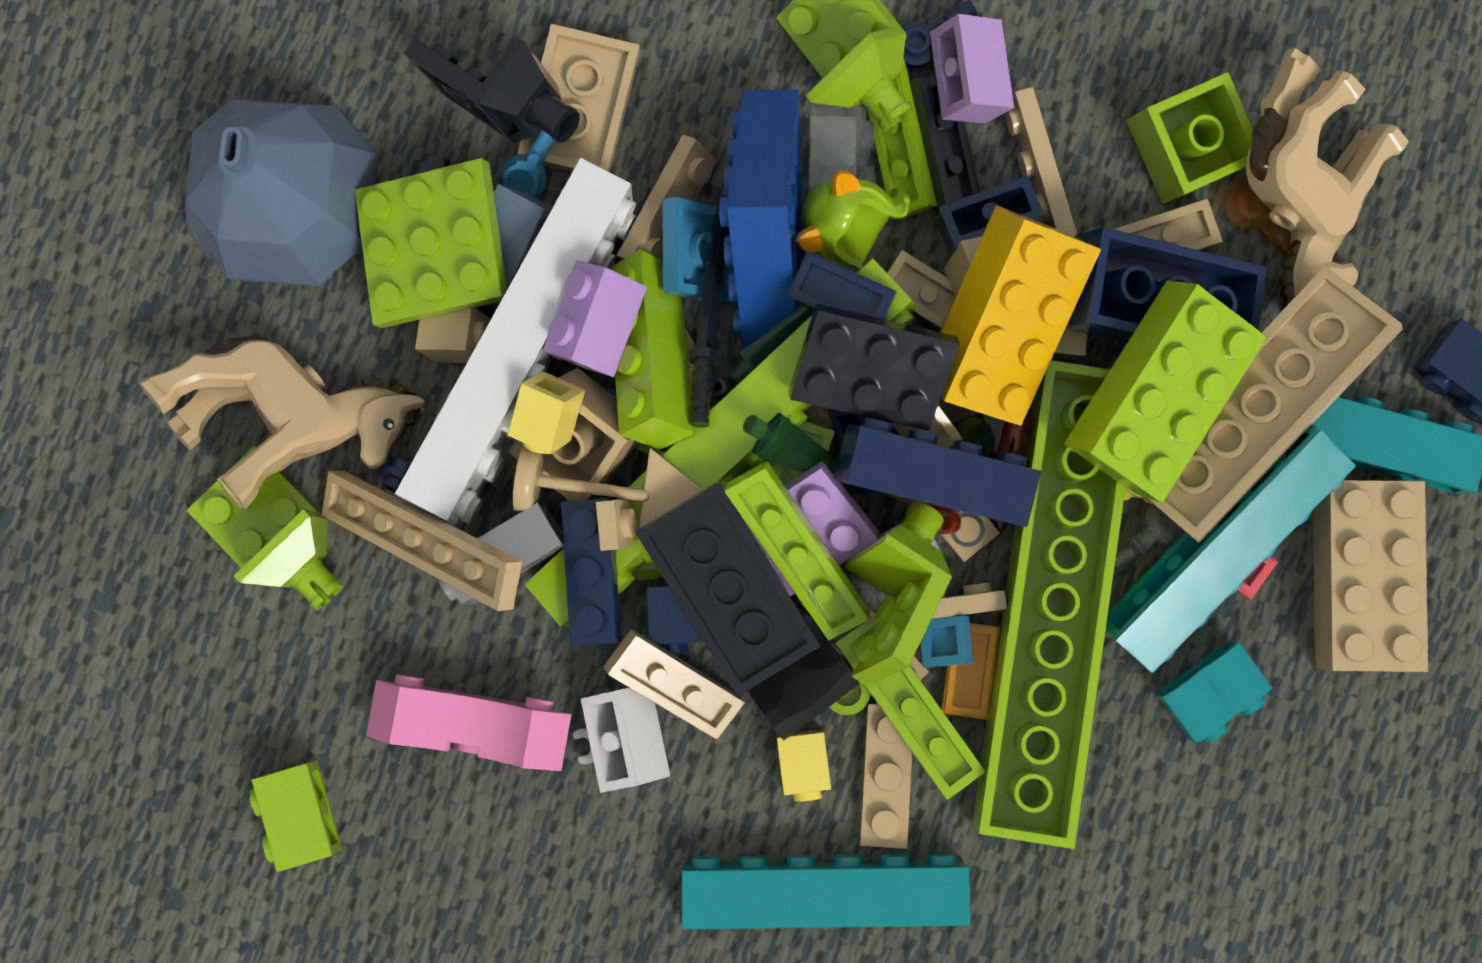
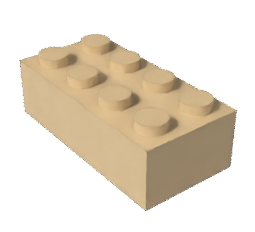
[1313,480,1428,672]

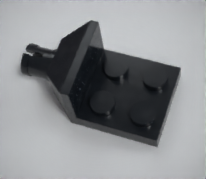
[404,37,580,143]

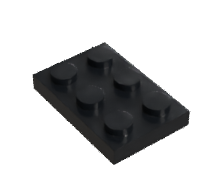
[788,303,960,431]

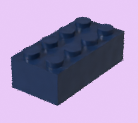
[1065,227,1268,343]

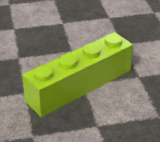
[608,249,694,450]

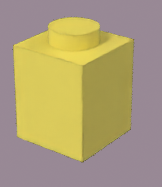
[507,371,585,455]
[776,729,831,802]

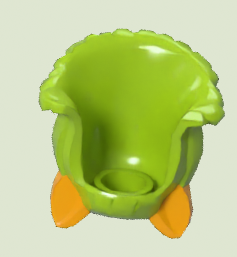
[795,170,910,273]

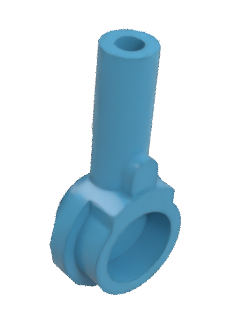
[501,129,555,197]

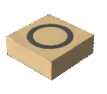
[937,510,1000,563]

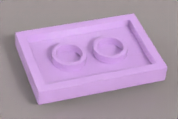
[741,461,879,596]

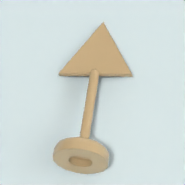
[513,446,703,543]

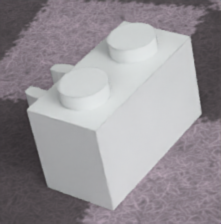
[573,688,670,793]

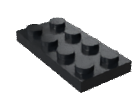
[636,480,820,696]

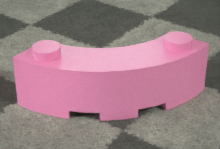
[366,674,571,771]

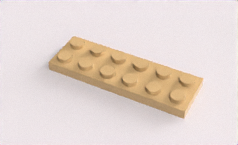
[1147,266,1403,544]

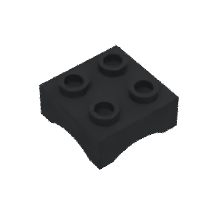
[748,602,860,741]

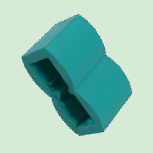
[1155,640,1272,744]

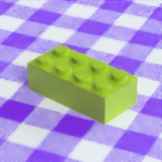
[1064,280,1267,503]

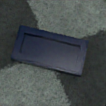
[787,250,897,319]

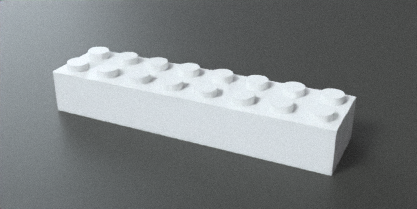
[395,158,637,530]

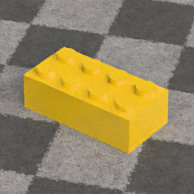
[940,205,1101,426]

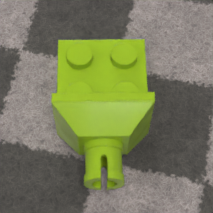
[776,0,913,132]
[187,446,344,611]
[844,503,952,687]

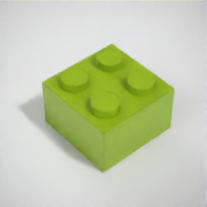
[1126,72,1254,204]

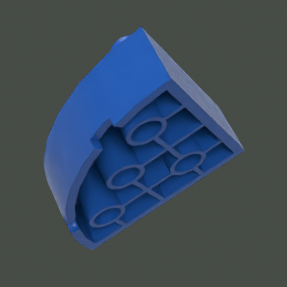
[719,89,803,356]

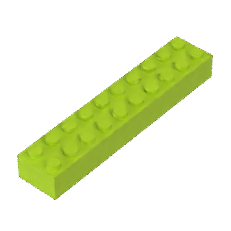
[971,360,1126,849]

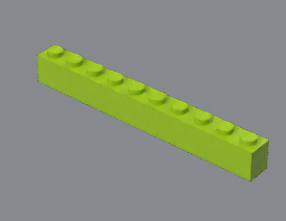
[525,259,917,627]

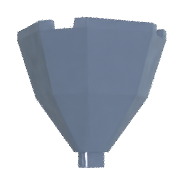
[185,99,379,287]

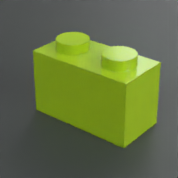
[250,760,342,872]

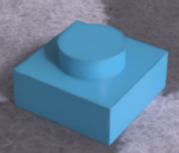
[920,615,974,668]

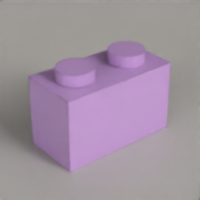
[930,14,1014,124]
[543,260,647,377]

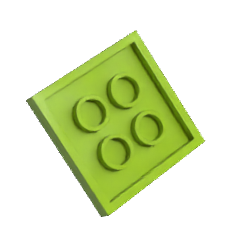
[355,158,508,328]

